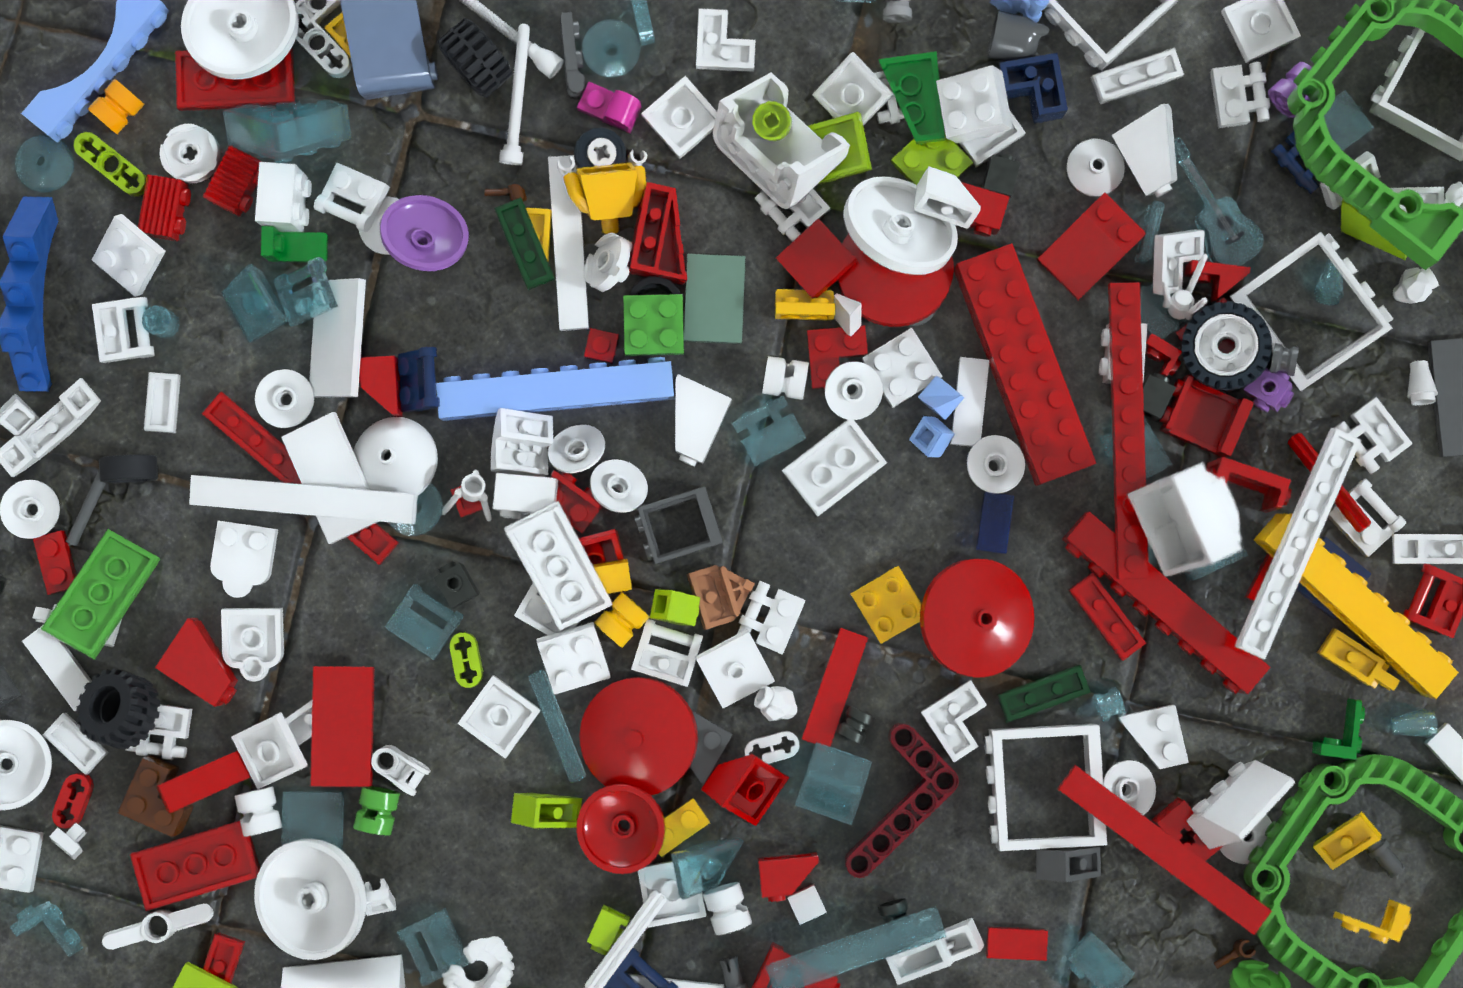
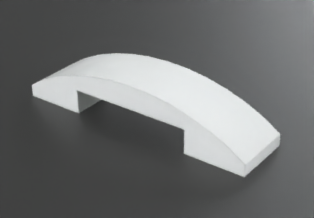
[0,378,101,477]
[1392,534,1463,564]

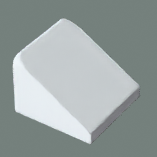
[834,293,862,336]
[0,394,39,436]

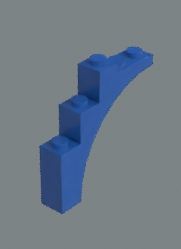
[0,197,58,392]

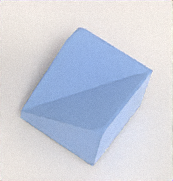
[918,376,964,420]
[909,416,955,457]

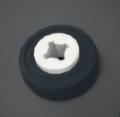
[574,128,626,168]

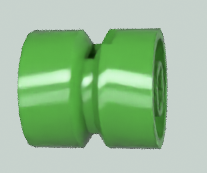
[353,786,400,835]

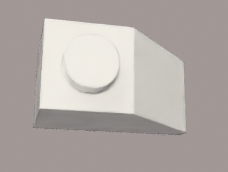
[914,166,981,229]

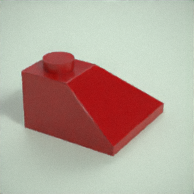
[701,754,789,826]

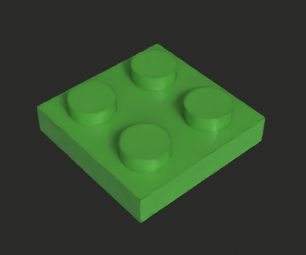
[623,294,684,356]

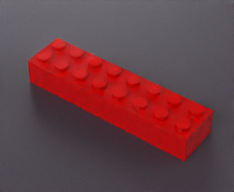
[954,243,1096,486]

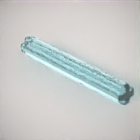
[529,670,586,783]

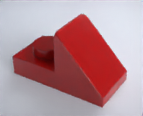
[1184,260,1251,302]

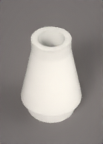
[1407,360,1438,405]

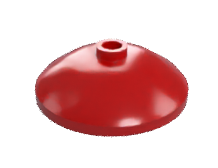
[576,784,665,874]

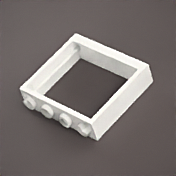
[1043,0,1178,71]
[1369,27,1463,161]
[1230,232,1393,391]
[984,723,1107,851]

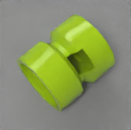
[752,101,792,141]

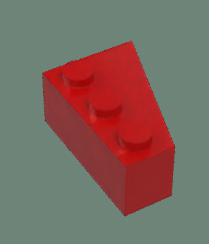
[627,182,687,285]

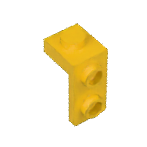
[1333,899,1411,944]

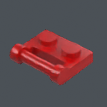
[1403,563,1463,638]

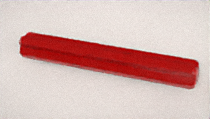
[1288,432,1371,533]

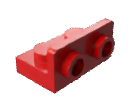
[551,470,603,534]

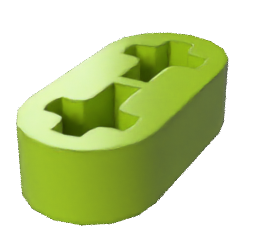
[450,632,483,688]

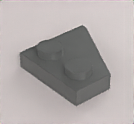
[690,710,733,784]

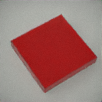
[776,218,857,299]

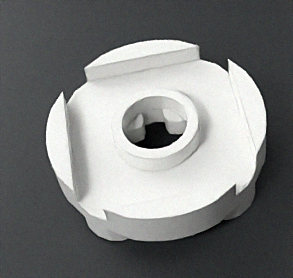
[160,124,221,184]
[584,233,632,292]

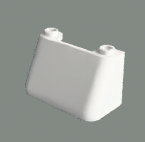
[713,73,850,209]

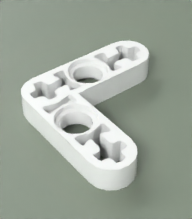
[295,0,352,78]

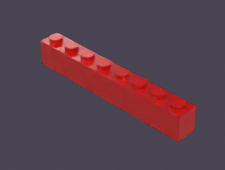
[1062,511,1271,694]

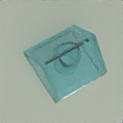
[221,264,290,343]
[671,838,744,900]

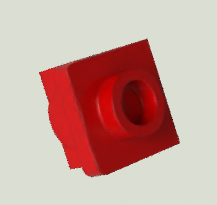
[1145,333,1182,377]

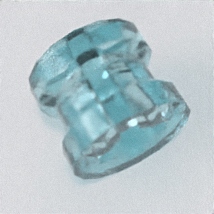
[1092,687,1126,722]

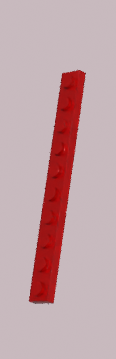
[1108,282,1149,579]

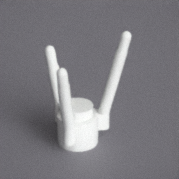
[1162,254,1208,320]
[440,470,492,521]

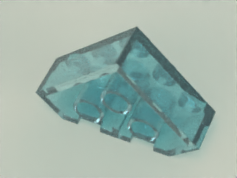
[223,100,352,163]

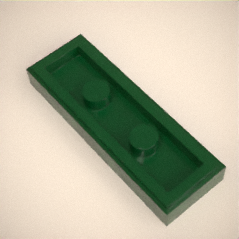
[494,197,555,290]
[997,665,1091,723]

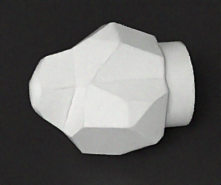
[1393,267,1439,304]
[754,685,797,721]

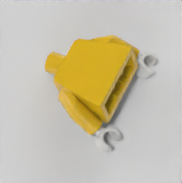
[557,150,647,234]

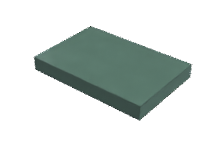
[684,254,745,344]

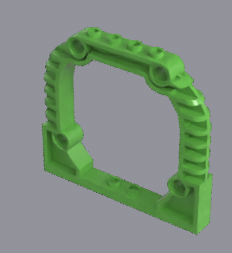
[1287,0,1463,270]
[1244,754,1463,988]

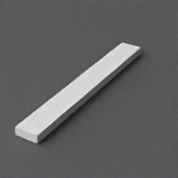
[1235,427,1361,659]
[189,475,417,524]

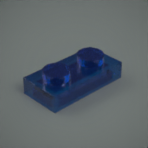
[976,492,1014,554]

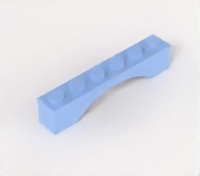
[21,0,169,143]

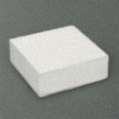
[787,884,827,925]

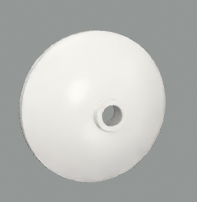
[353,417,438,496]
[0,720,52,810]

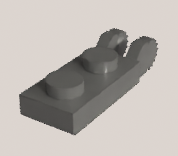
[560,12,585,99]

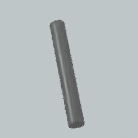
[65,470,106,546]

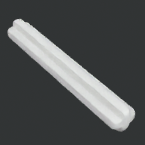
[585,890,666,988]

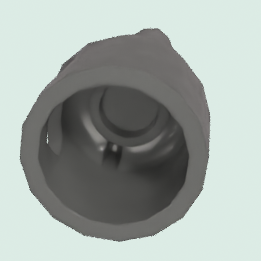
[987,11,1049,62]

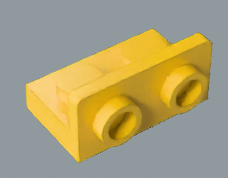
[775,289,835,320]

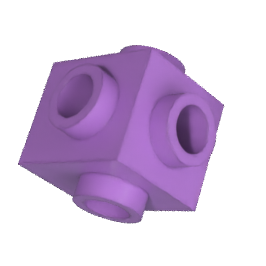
[1244,368,1294,412]

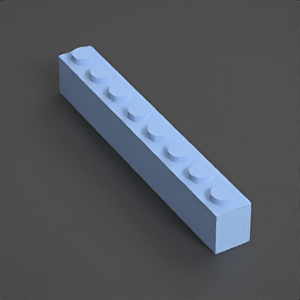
[436,357,675,421]

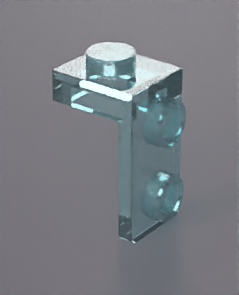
[10,901,83,957]

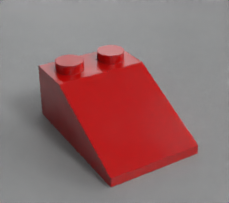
[1037,192,1147,300]

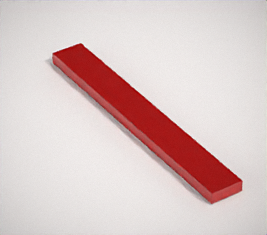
[202,392,399,565]
[1057,765,1272,935]

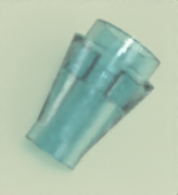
[1314,260,1344,305]
[1390,708,1438,738]

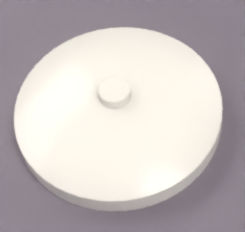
[181,0,299,79]
[844,177,958,275]
[254,839,366,960]

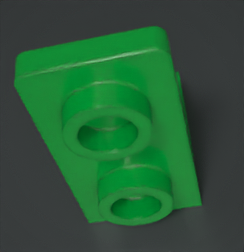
[261,226,328,262]
[1312,698,1365,760]

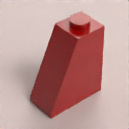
[155,618,238,707]

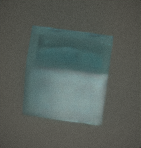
[795,742,872,825]

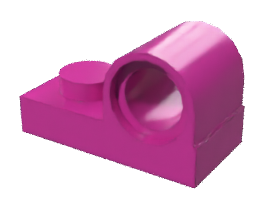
[577,82,642,133]

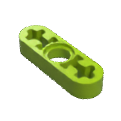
[74,132,147,197]

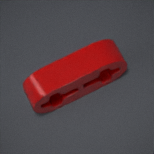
[52,773,94,829]

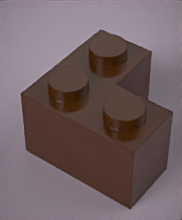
[118,755,194,837]

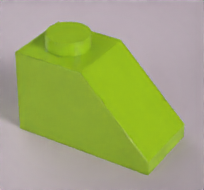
[511,793,582,828]

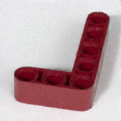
[845,723,959,878]

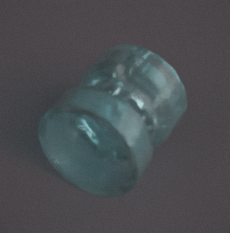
[142,306,179,338]

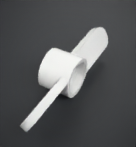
[102,904,213,949]

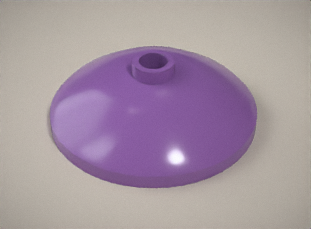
[380,195,469,271]

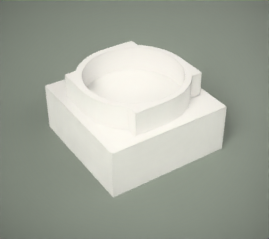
[1128,463,1242,577]

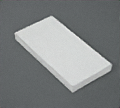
[309,278,366,398]
[281,412,379,544]
[505,501,613,631]

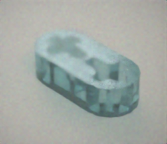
[631,0,655,46]

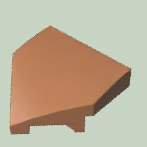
[686,565,755,630]

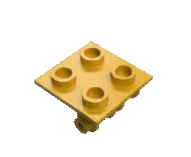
[851,566,921,644]

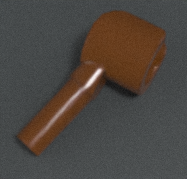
[484,184,527,202]
[1214,939,1256,969]

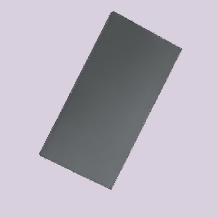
[1427,338,1463,458]

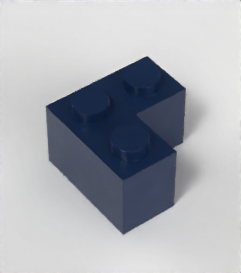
[997,53,1068,123]

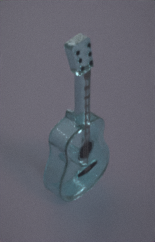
[1174,137,1264,266]

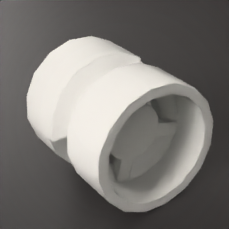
[762,356,809,400]
[234,786,282,837]
[703,882,752,935]

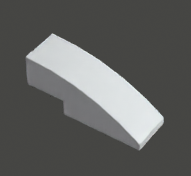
[886,918,984,985]

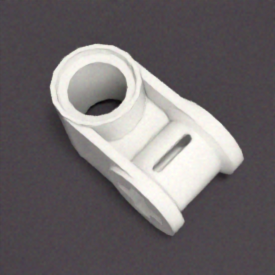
[371,745,431,796]

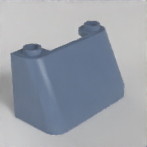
[340,0,438,100]

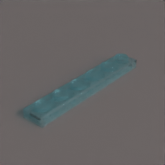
[766,906,947,988]

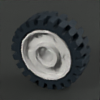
[1182,301,1272,391]

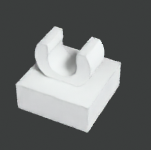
[49,823,86,860]
[364,878,396,916]

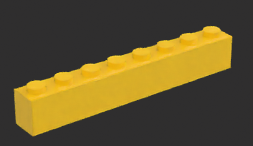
[1254,513,1459,699]

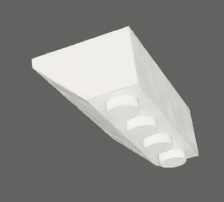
[281,954,405,988]

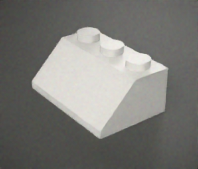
[1186,760,1295,849]

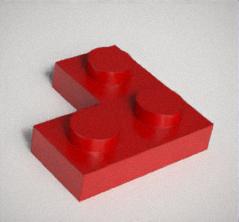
[807,325,868,389]

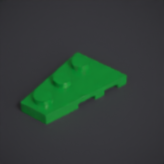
[878,51,946,144]

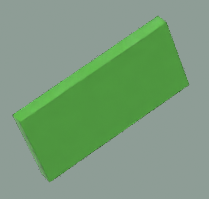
[41,529,160,660]

